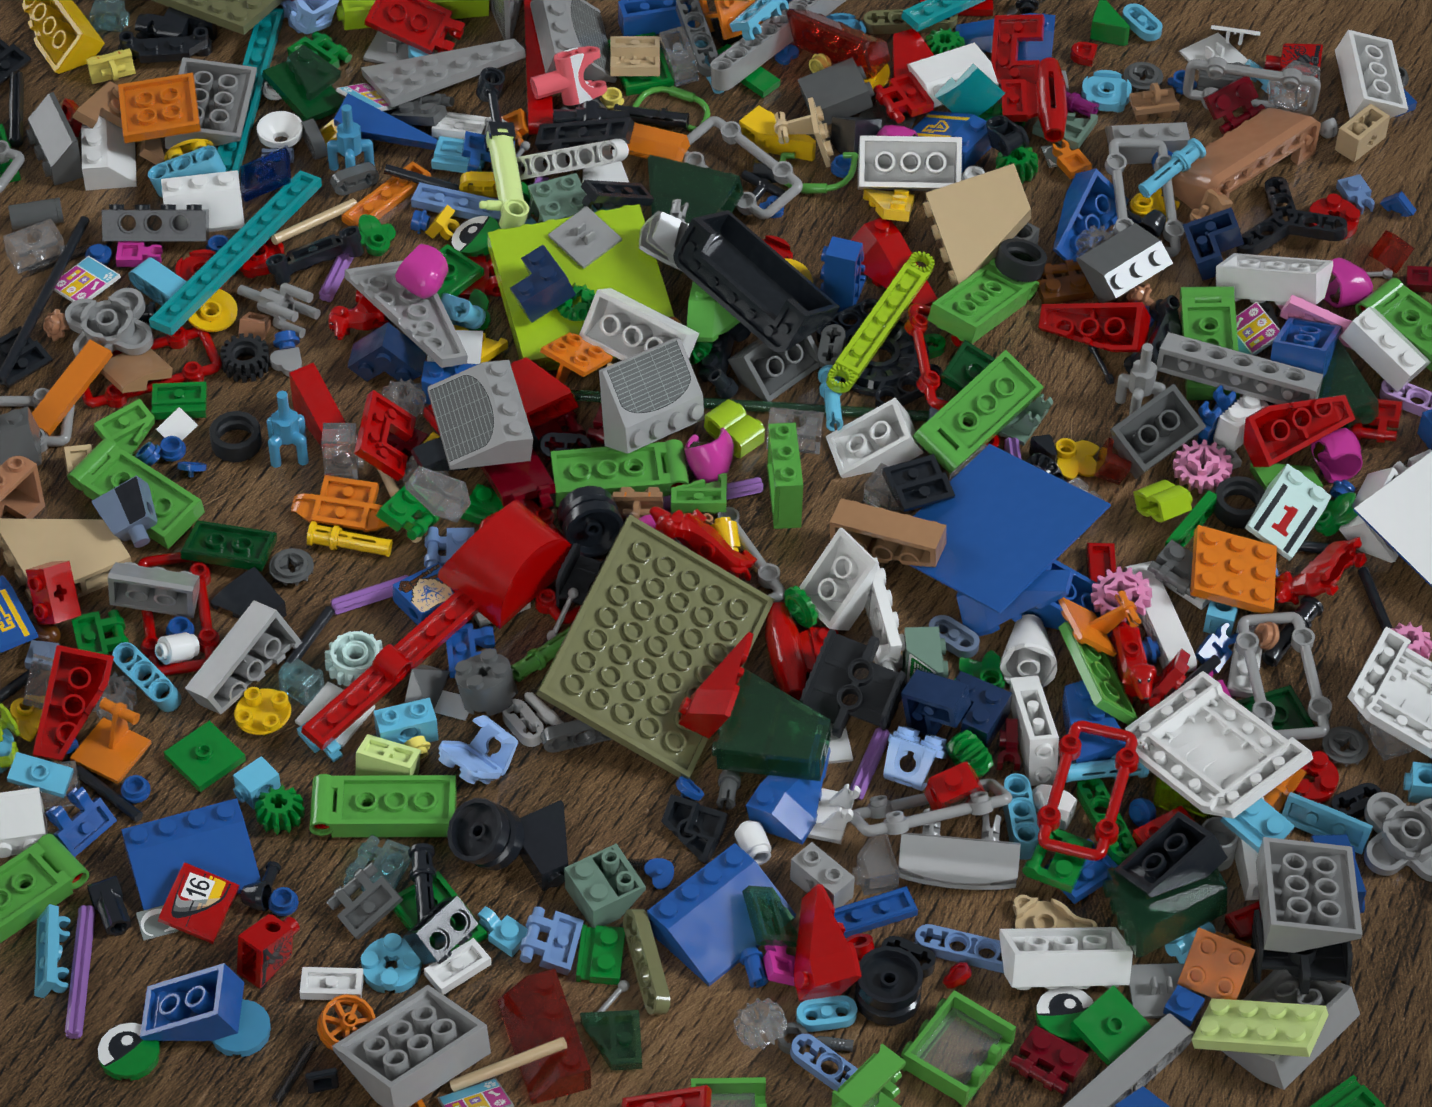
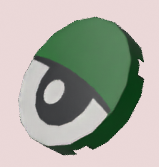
[452,216,501,257]
[1036,986,1094,1043]
[98,1023,160,1081]

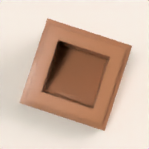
[238,312,273,341]

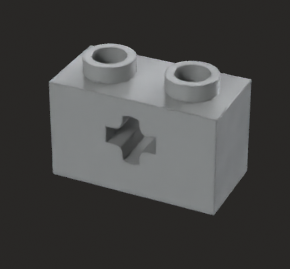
[790,842,855,908]

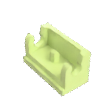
[355,734,421,776]

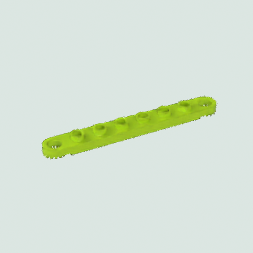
[826,251,935,393]

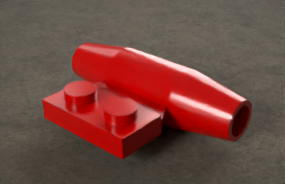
[1000,57,1068,142]
[765,602,838,704]

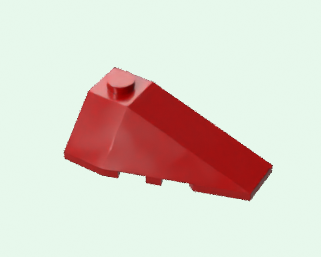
[851,218,937,307]
[1038,302,1151,352]
[1243,395,1355,467]
[678,632,754,739]
[32,645,114,762]
[793,884,862,1002]

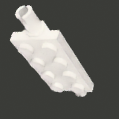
[865,557,905,672]

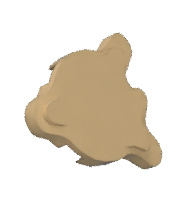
[1013,895,1097,929]

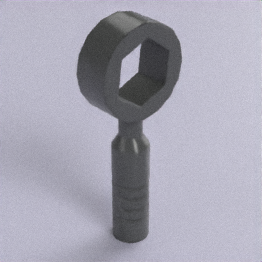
[777,1022,854,1055]

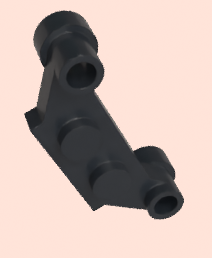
[118,27,213,63]
[266,226,364,285]
[1124,295,1182,374]
[698,322,751,400]

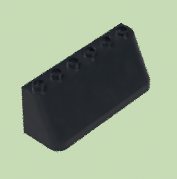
[673,210,840,353]

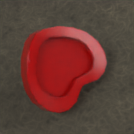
[943,962,972,989]

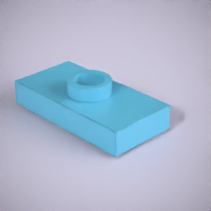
[7,752,74,798]

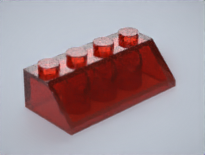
[786,9,890,79]
[497,968,591,1105]

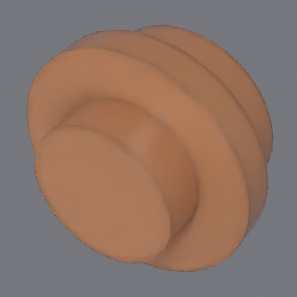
[1254,622,1280,650]

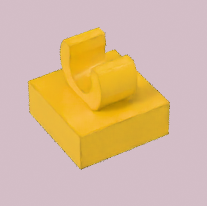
[425,205,460,240]

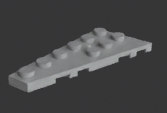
[361,39,526,108]
[344,261,468,368]

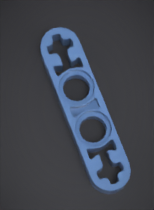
[915,924,1004,973]

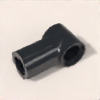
[87,876,132,937]

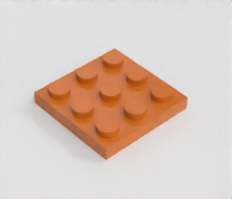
[118,72,201,143]
[1190,525,1277,614]

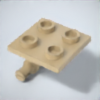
[774,97,834,168]

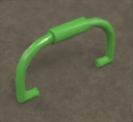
[632,86,710,132]
[780,152,858,193]

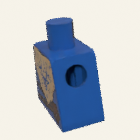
[393,562,454,625]

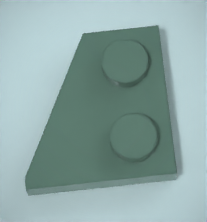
[1032,113,1098,150]

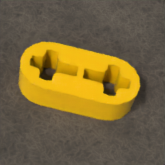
[459,171,498,197]

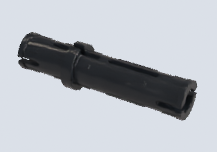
[614,104,690,129]

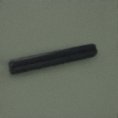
[8,71,24,147]

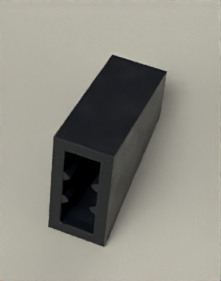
[519,800,568,891]

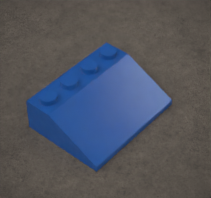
[121,798,261,911]
[647,843,796,986]

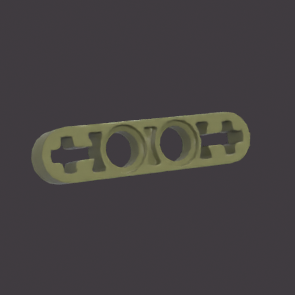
[863,9,958,34]
[623,909,670,1014]

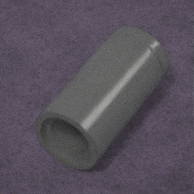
[8,197,64,231]

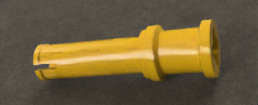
[307,521,393,557]

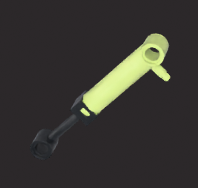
[476,67,529,229]

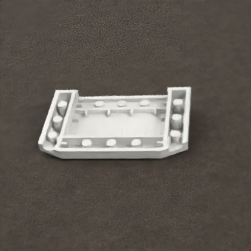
[1347,626,1432,758]
[1125,671,1313,819]

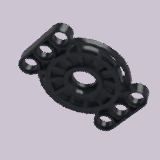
[816,298,943,408]

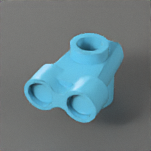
[1165,921,1216,964]

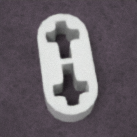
[502,699,544,747]

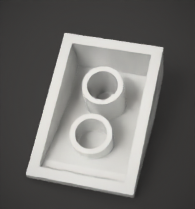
[826,398,924,478]
[799,528,879,631]

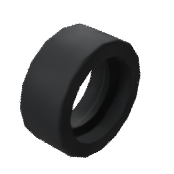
[995,238,1047,282]
[209,411,262,463]
[1214,476,1265,529]

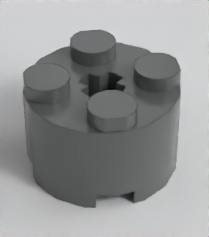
[455,649,518,716]

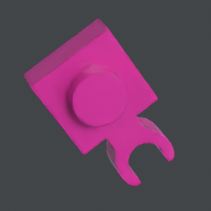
[116,241,163,267]
[763,936,795,986]

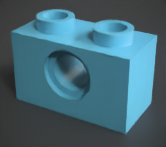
[374,698,438,744]

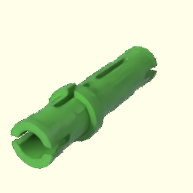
[511,626,571,682]

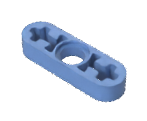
[790,1034,858,1091]

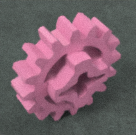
[1173,440,1233,494]
[1091,567,1152,622]

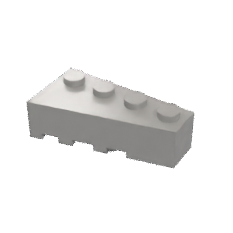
[185,600,303,715]

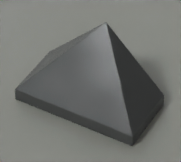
[405,664,450,709]

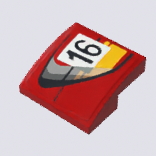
[158,862,239,944]

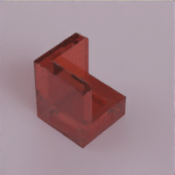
[1368,230,1415,273]
[1095,437,1132,485]

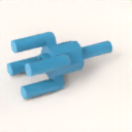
[327,104,375,171]
[267,391,309,468]

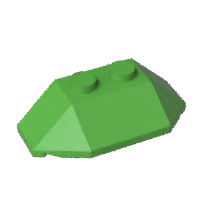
[687,281,739,342]

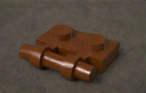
[1037,259,1094,304]

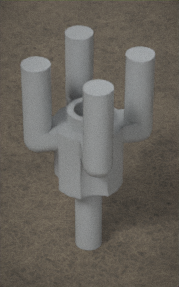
[237,283,321,338]
[1115,343,1166,415]

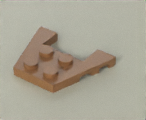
[72,81,164,165]

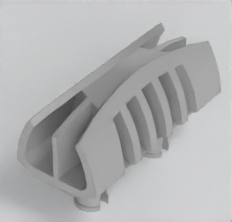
[639,199,689,271]
[898,808,1021,890]

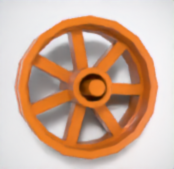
[317,994,376,1051]

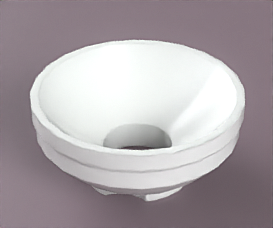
[257,111,303,148]

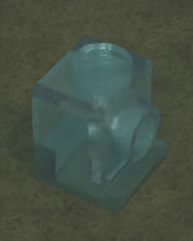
[89,0,129,32]
[278,658,324,706]

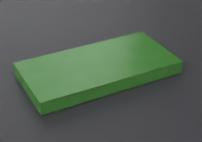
[1058,621,1138,725]

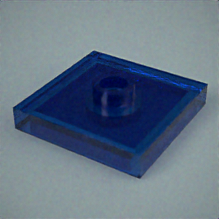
[241,147,291,202]

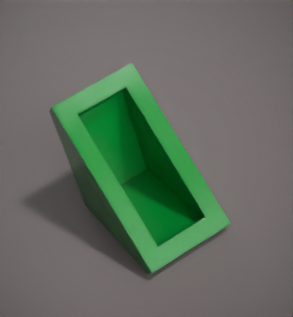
[1090,0,1130,46]

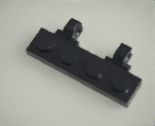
[535,117,635,159]

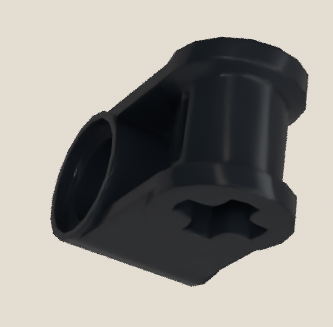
[986,115,1029,157]

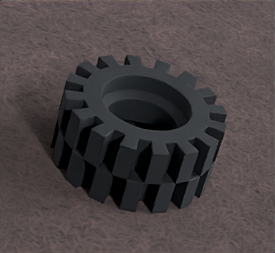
[220,333,270,383]

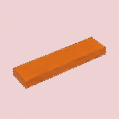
[341,161,431,227]
[32,340,113,436]

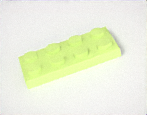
[1191,998,1329,1057]

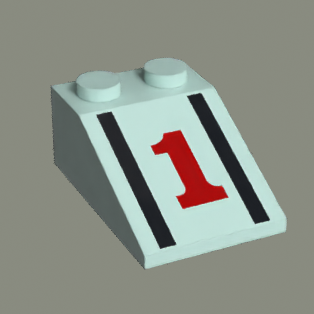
[1245,464,1331,561]

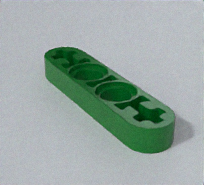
[1076,778,1137,866]

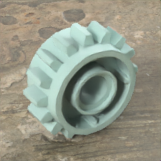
[325,631,383,686]

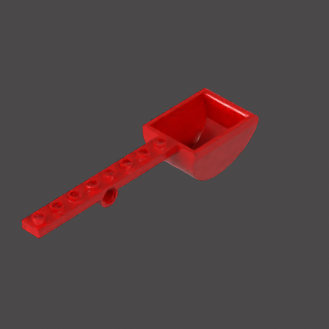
[301,500,572,750]

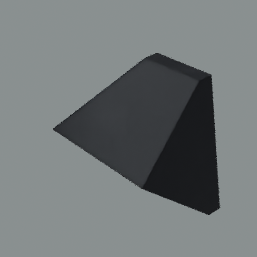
[831,116,882,168]

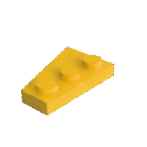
[863,189,914,222]

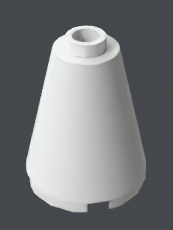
[1000,614,1057,687]

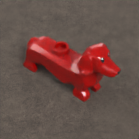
[328,290,389,340]
[649,507,757,581]
[1275,537,1367,605]
[1109,621,1160,704]

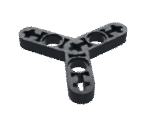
[1236,176,1348,255]

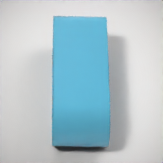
[148,146,226,197]
[128,258,187,306]
[112,642,182,712]
[1003,773,1039,860]

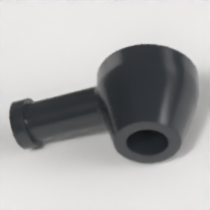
[1127,209,1166,238]
[241,861,281,911]

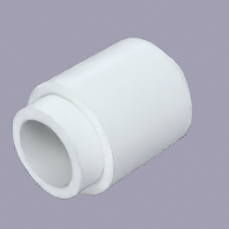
[155,632,200,665]
[735,820,772,865]

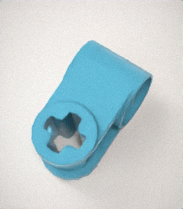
[441,293,486,330]

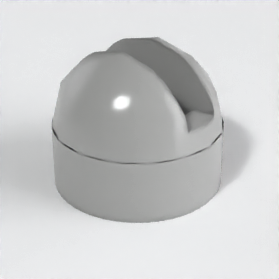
[1319,118,1339,139]

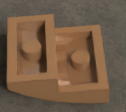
[100,348,173,393]

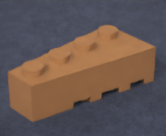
[830,498,946,567]

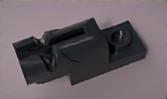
[135,7,218,40]

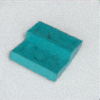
[934,63,1005,116]

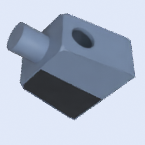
[92,475,158,548]

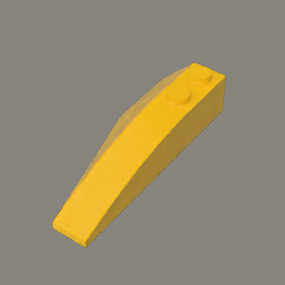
[22,0,105,74]

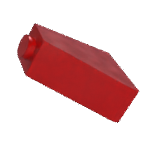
[892,28,934,78]
[511,357,579,428]
[289,363,347,450]

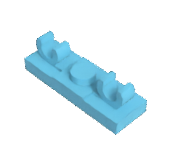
[729,0,789,41]
[1281,792,1373,855]
[34,904,70,998]

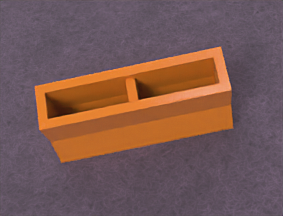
[627,123,690,167]

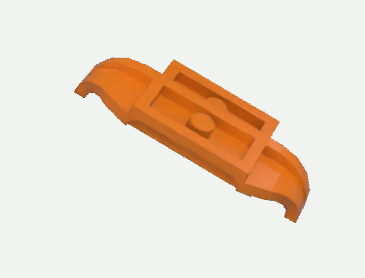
[290,475,390,532]

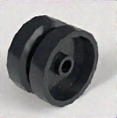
[557,486,624,558]
[447,798,525,871]
[854,946,923,1026]

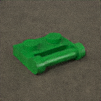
[1022,828,1093,893]

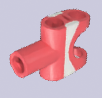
[530,46,607,106]

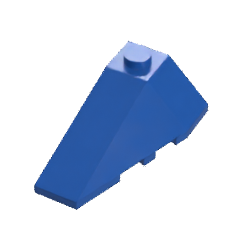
[955,13,1055,62]

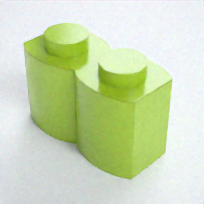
[704,399,765,459]
[1133,480,1193,523]

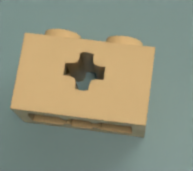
[1335,104,1390,162]

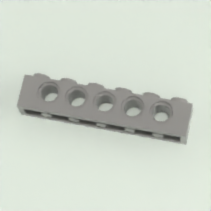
[1156,332,1323,404]

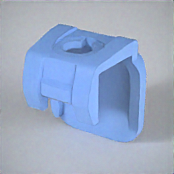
[289,0,339,34]
[438,715,518,784]
[883,726,948,791]

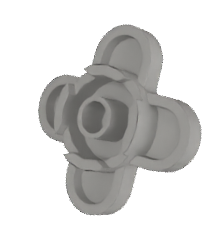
[65,288,154,357]
[1364,792,1432,882]

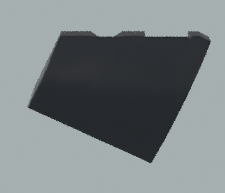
[210,567,287,619]
[661,794,730,864]

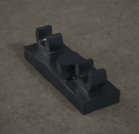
[581,180,654,210]

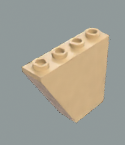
[923,164,1031,286]
[0,518,132,605]

